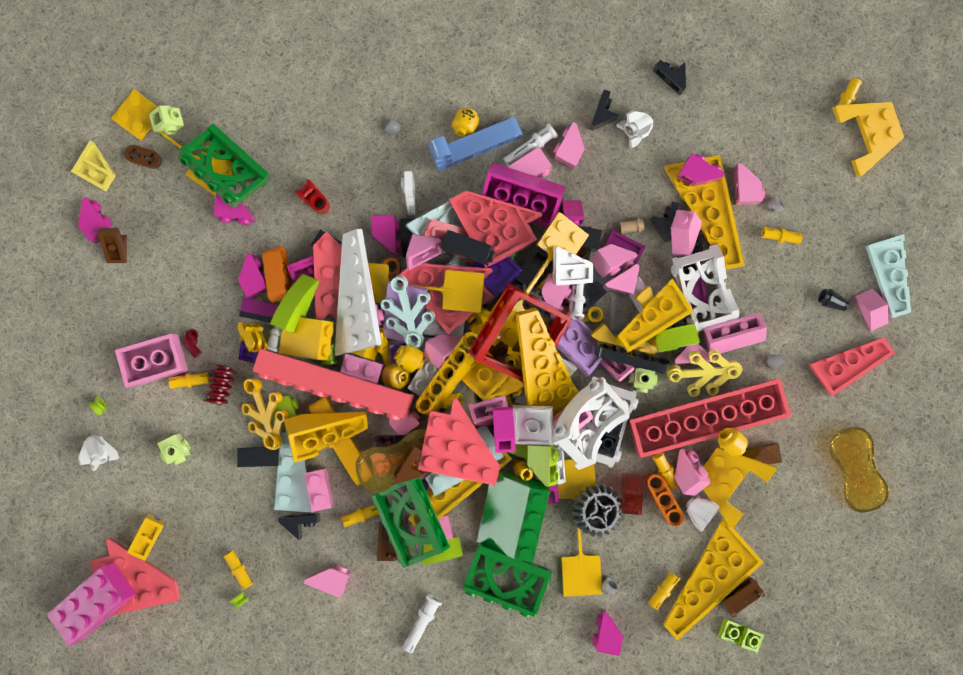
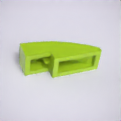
[270,274,320,333]

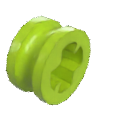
[89,396,108,415]
[229,591,249,610]

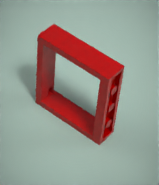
[468,284,572,382]

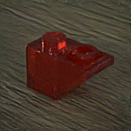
[620,472,645,515]

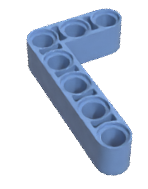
[428,117,523,171]

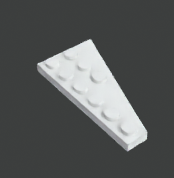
[334,229,382,356]

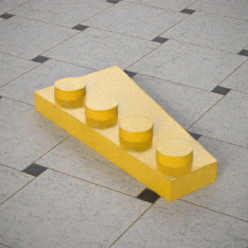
[617,278,694,353]

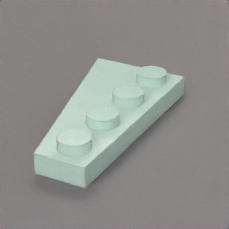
[865,234,911,318]
[425,425,504,496]
[274,432,313,513]

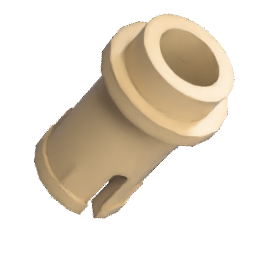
[620,218,644,234]

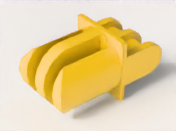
[237,322,268,352]

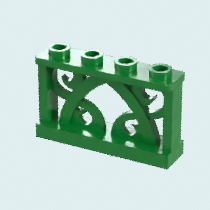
[178,124,269,209]
[372,477,450,568]
[463,543,552,618]

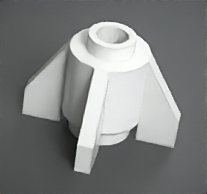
[617,110,653,148]
[78,435,119,471]
[685,497,720,532]

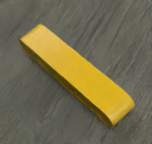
[416,332,478,416]
[309,397,375,486]

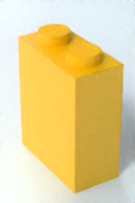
[279,317,334,360]

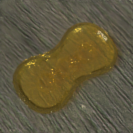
[829,427,889,513]
[356,429,431,493]

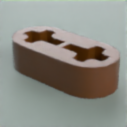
[124,145,162,169]

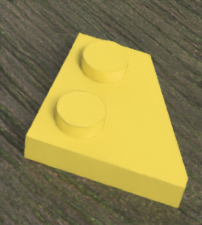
[71,141,116,191]

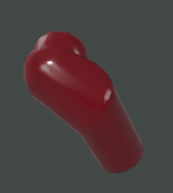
[184,329,202,358]

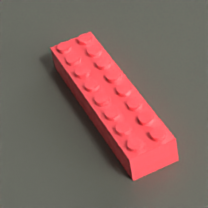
[253,349,415,420]
[627,379,791,458]

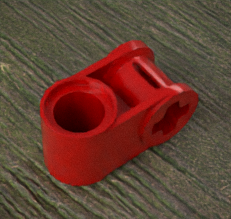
[295,179,330,215]

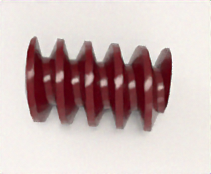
[203,363,237,405]

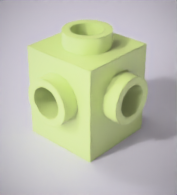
[149,105,184,135]
[629,367,658,393]
[157,434,191,465]

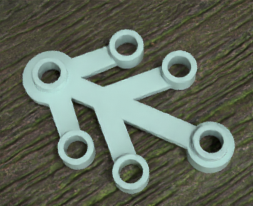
[381,275,435,348]

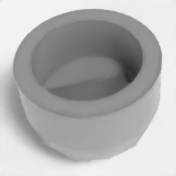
[385,118,401,135]
[768,197,785,213]
[767,355,785,371]
[601,577,619,595]

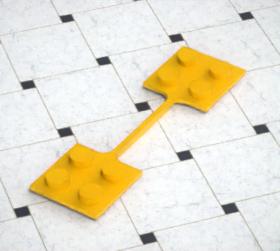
[111,89,238,197]
[481,212,589,348]
[368,263,485,313]
[558,459,602,597]

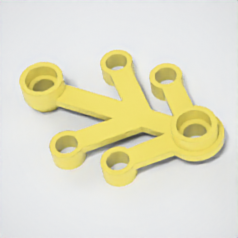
[666,349,742,397]

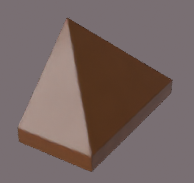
[742,443,782,464]

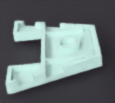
[405,201,467,267]

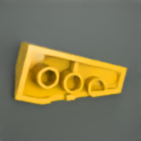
[284,412,368,463]

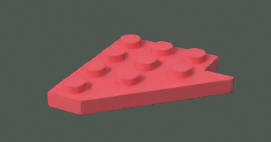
[449,191,543,268]
[313,232,342,320]
[399,264,493,335]
[418,398,500,486]
[90,538,180,615]

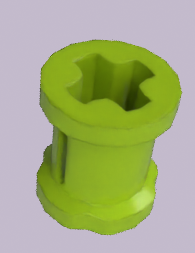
[321,345,338,365]

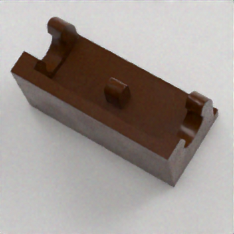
[377,519,402,561]
[721,577,766,618]

